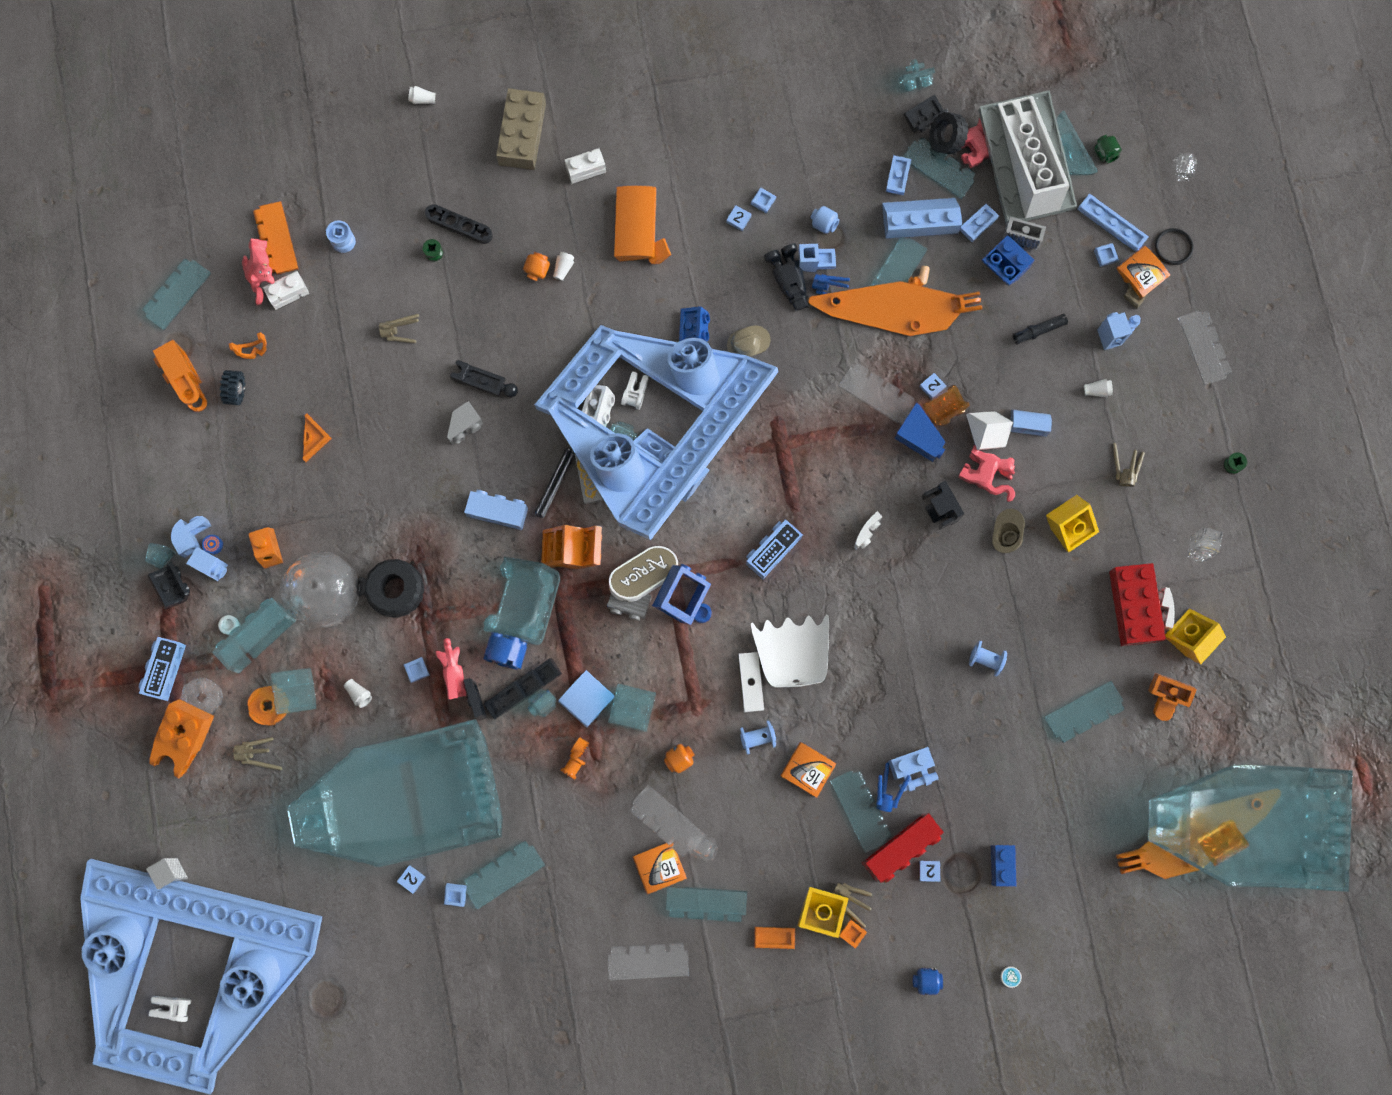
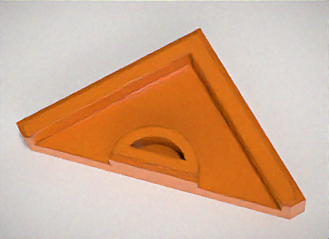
[302,413,332,462]

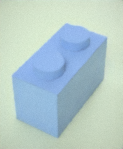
[186,547,228,581]

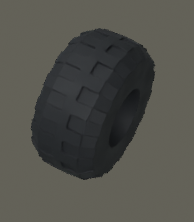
[364,559,424,618]

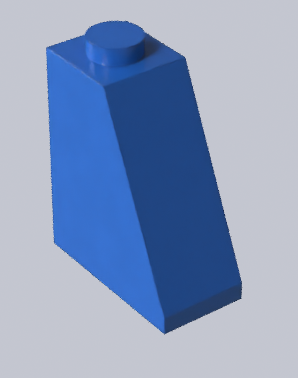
[894,403,945,462]

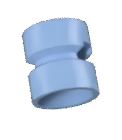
[326,220,355,253]

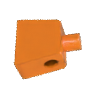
[249,527,283,569]

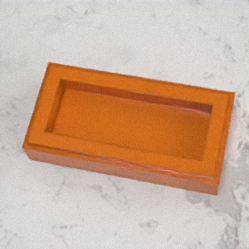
[754,927,795,949]

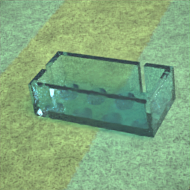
[212,598,297,674]

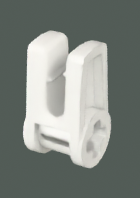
[621,371,649,410]
[148,996,191,1021]

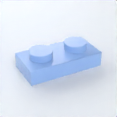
[886,155,911,195]
[960,204,999,242]

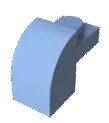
[798,244,836,272]
[171,516,211,558]

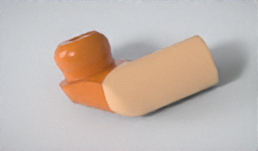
[908,266,930,286]

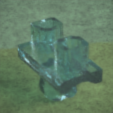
[899,59,935,92]

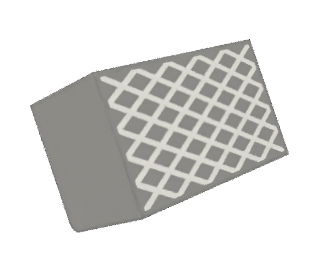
[146,858,188,889]

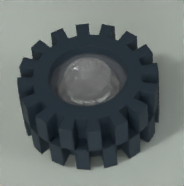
[220,370,245,405]

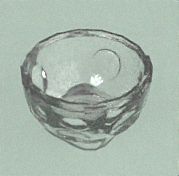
[280,551,360,628]

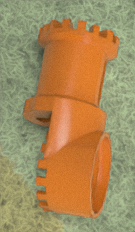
[560,737,589,780]

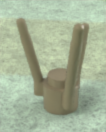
[379,314,419,343]
[1113,443,1145,487]
[233,737,282,770]
[833,883,872,928]

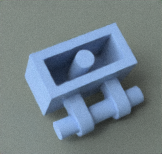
[1097,312,1141,350]
[888,747,938,792]

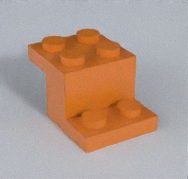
[541,525,602,569]

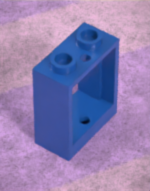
[652,564,711,625]

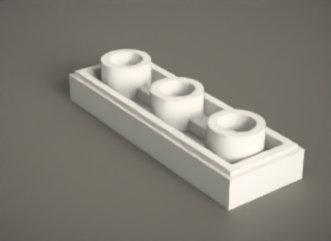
[739,652,764,713]

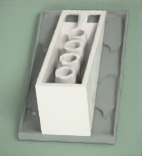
[979,90,1077,224]

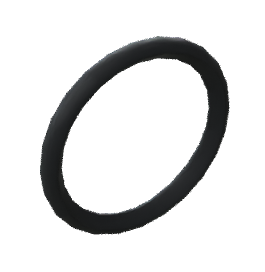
[1155,228,1194,265]

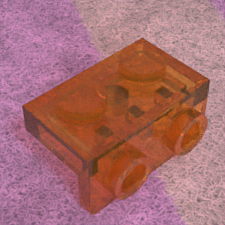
[923,385,970,426]
[1198,819,1250,867]

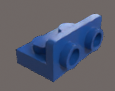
[679,306,710,342]

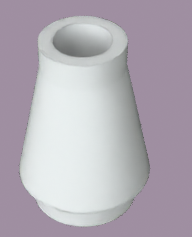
[408,86,436,104]
[553,252,574,281]
[1084,379,1113,397]
[344,679,372,708]

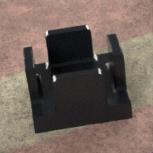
[922,480,965,530]

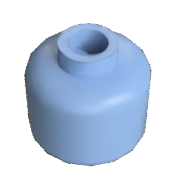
[811,206,839,234]

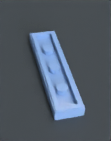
[1077,194,1149,252]

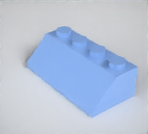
[882,198,962,239]
[626,428,709,502]

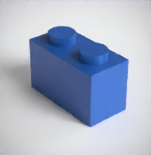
[991,845,1016,886]

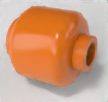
[523,252,550,281]
[664,744,695,773]

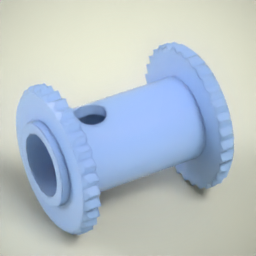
[969,641,1007,676]
[740,720,776,754]

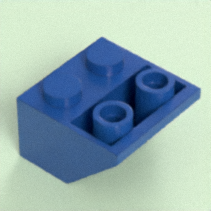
[982,235,1035,286]

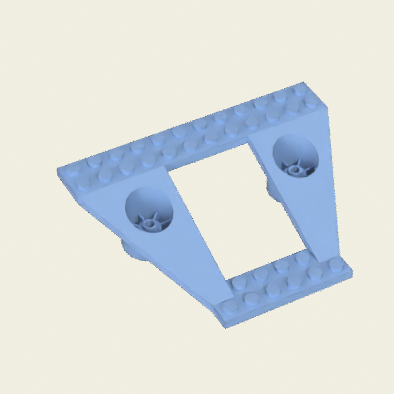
[535,325,778,540]
[80,859,322,1094]

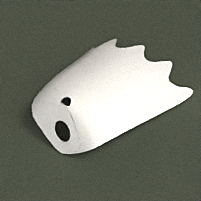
[751,615,829,687]

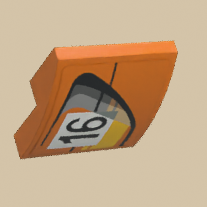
[1116,246,1170,298]
[780,742,836,798]
[633,841,687,894]

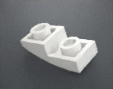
[854,511,882,550]
[1158,587,1174,631]

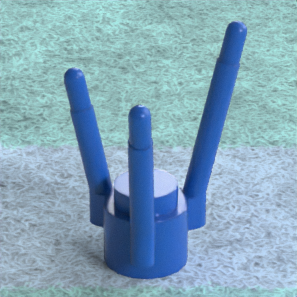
[812,274,850,304]
[876,763,910,812]

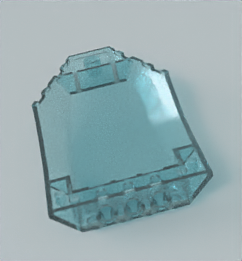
[287,719,503,867]
[1148,764,1353,892]

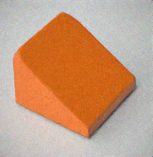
[649,238,671,264]

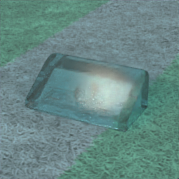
[145,543,176,569]

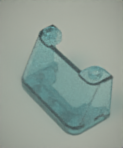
[483,556,560,645]

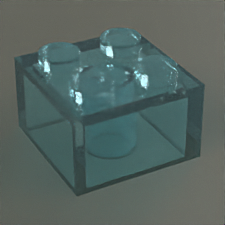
[608,684,656,733]

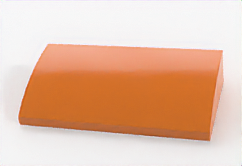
[614,186,656,262]

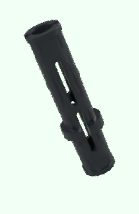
[1012,313,1068,345]

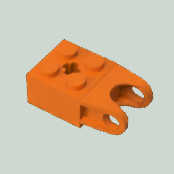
[153,340,207,412]
[149,699,214,778]

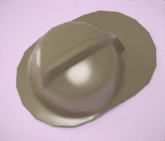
[727,325,771,357]
[992,509,1025,553]

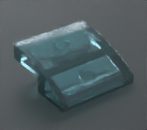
[271,668,316,714]

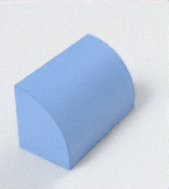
[1010,410,1052,437]

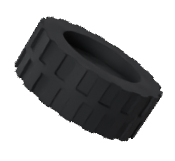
[929,112,968,155]

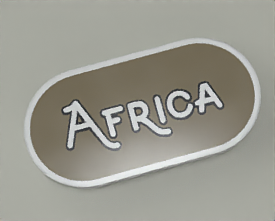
[609,546,678,602]

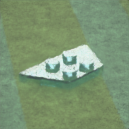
[1056,111,1098,175]

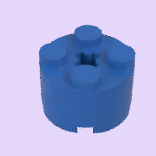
[483,632,527,669]

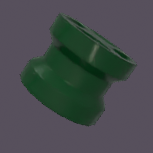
[422,239,443,262]
[1223,452,1247,474]

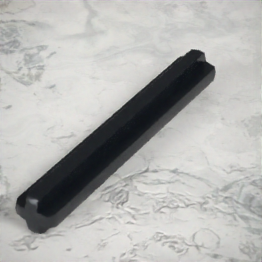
[535,448,575,518]

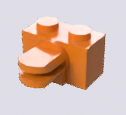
[1148,673,1197,721]

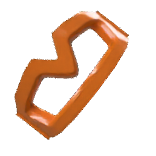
[229,332,267,359]

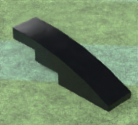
[484,658,562,720]

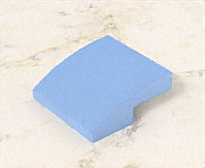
[558,670,615,728]

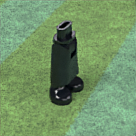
[764,243,809,311]

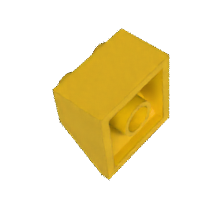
[1046,495,1099,552]
[1165,608,1226,664]
[797,887,849,938]

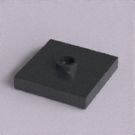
[463,678,487,721]

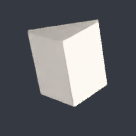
[966,411,1013,450]

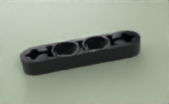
[425,204,493,244]

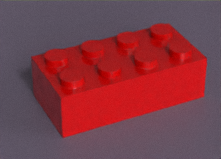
[1109,563,1166,646]
[861,813,944,883]

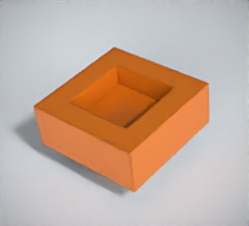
[839,919,867,949]

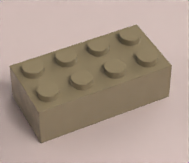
[496,88,546,170]

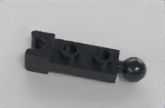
[450,360,518,398]

